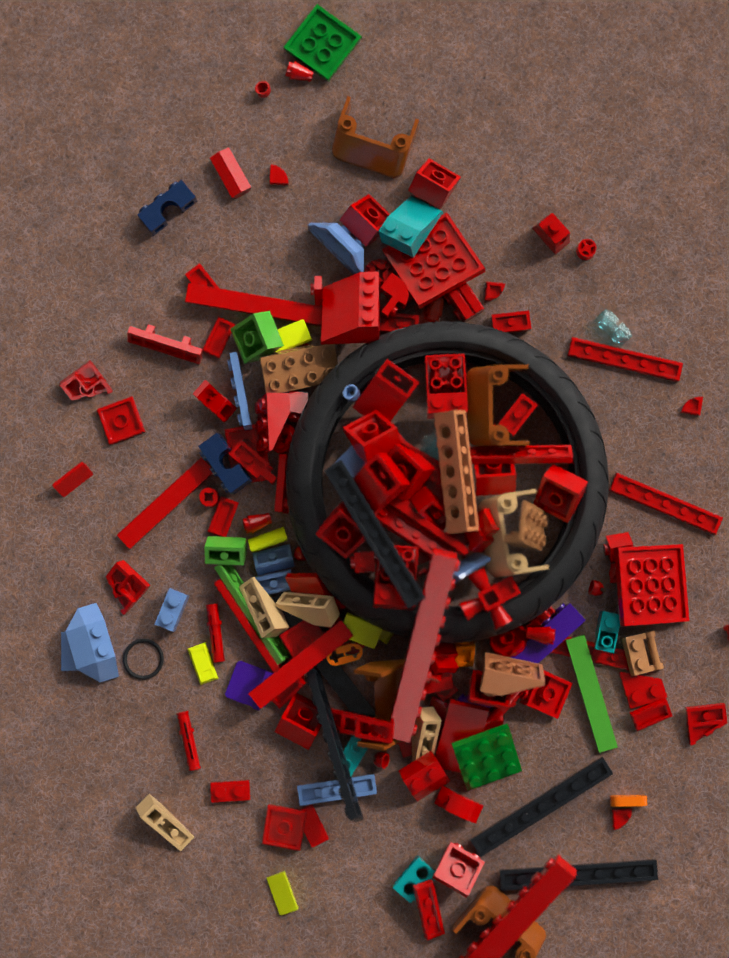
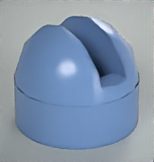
[343,384,361,402]

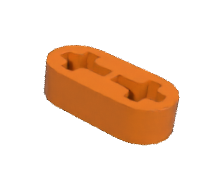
[326,643,363,666]
[610,795,647,807]

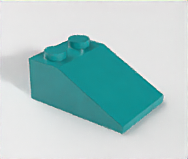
[378,196,443,258]

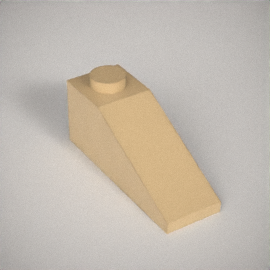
[239,577,289,638]
[275,592,340,627]
[412,707,442,762]
[136,794,194,851]

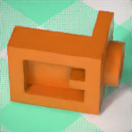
[453,641,476,667]

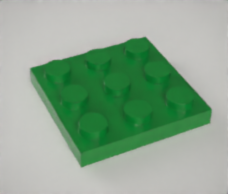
[283,4,362,82]
[451,723,522,791]

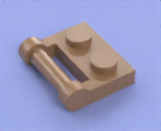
[621,631,664,676]

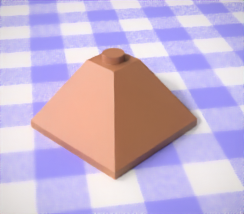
[480,652,545,697]

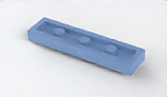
[227,352,252,430]
[297,774,377,806]

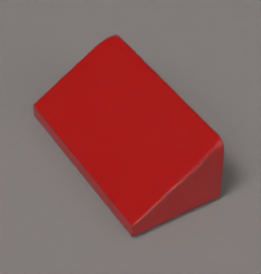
[52,462,93,497]

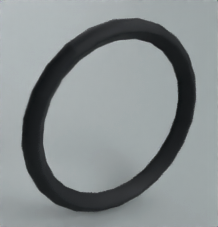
[123,638,164,680]

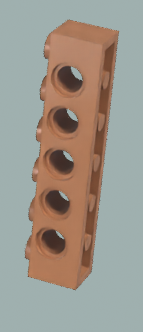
[434,410,479,534]

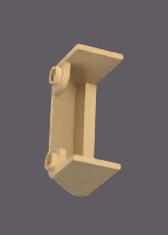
[478,489,549,578]

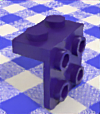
[225,661,273,711]

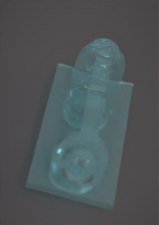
[594,309,633,347]

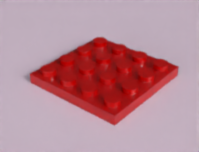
[382,213,486,309]
[614,544,690,626]

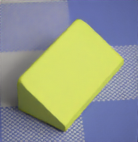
[276,319,312,352]
[248,527,288,553]
[343,613,382,649]
[267,871,298,915]

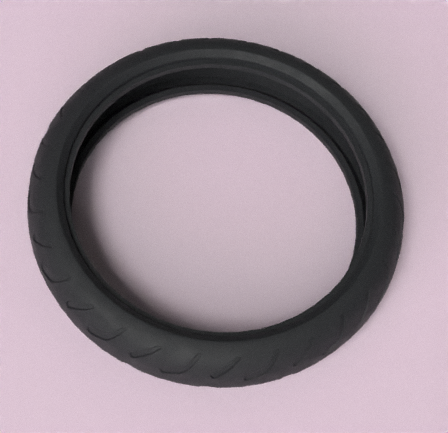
[286,321,609,643]

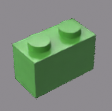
[205,536,247,565]

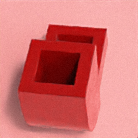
[380,273,409,320]
[193,380,237,423]
[434,786,484,823]

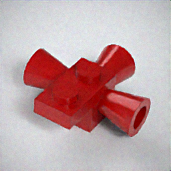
[459,567,521,630]

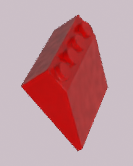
[321,271,380,344]

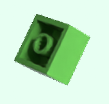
[231,311,284,364]

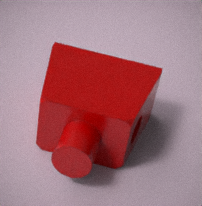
[532,213,570,255]

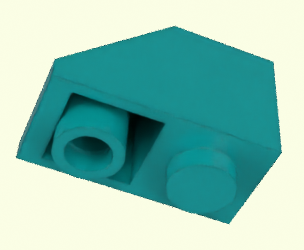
[595,611,620,653]

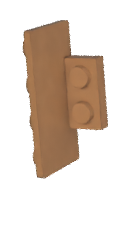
[260,344,338,393]
[504,501,548,551]

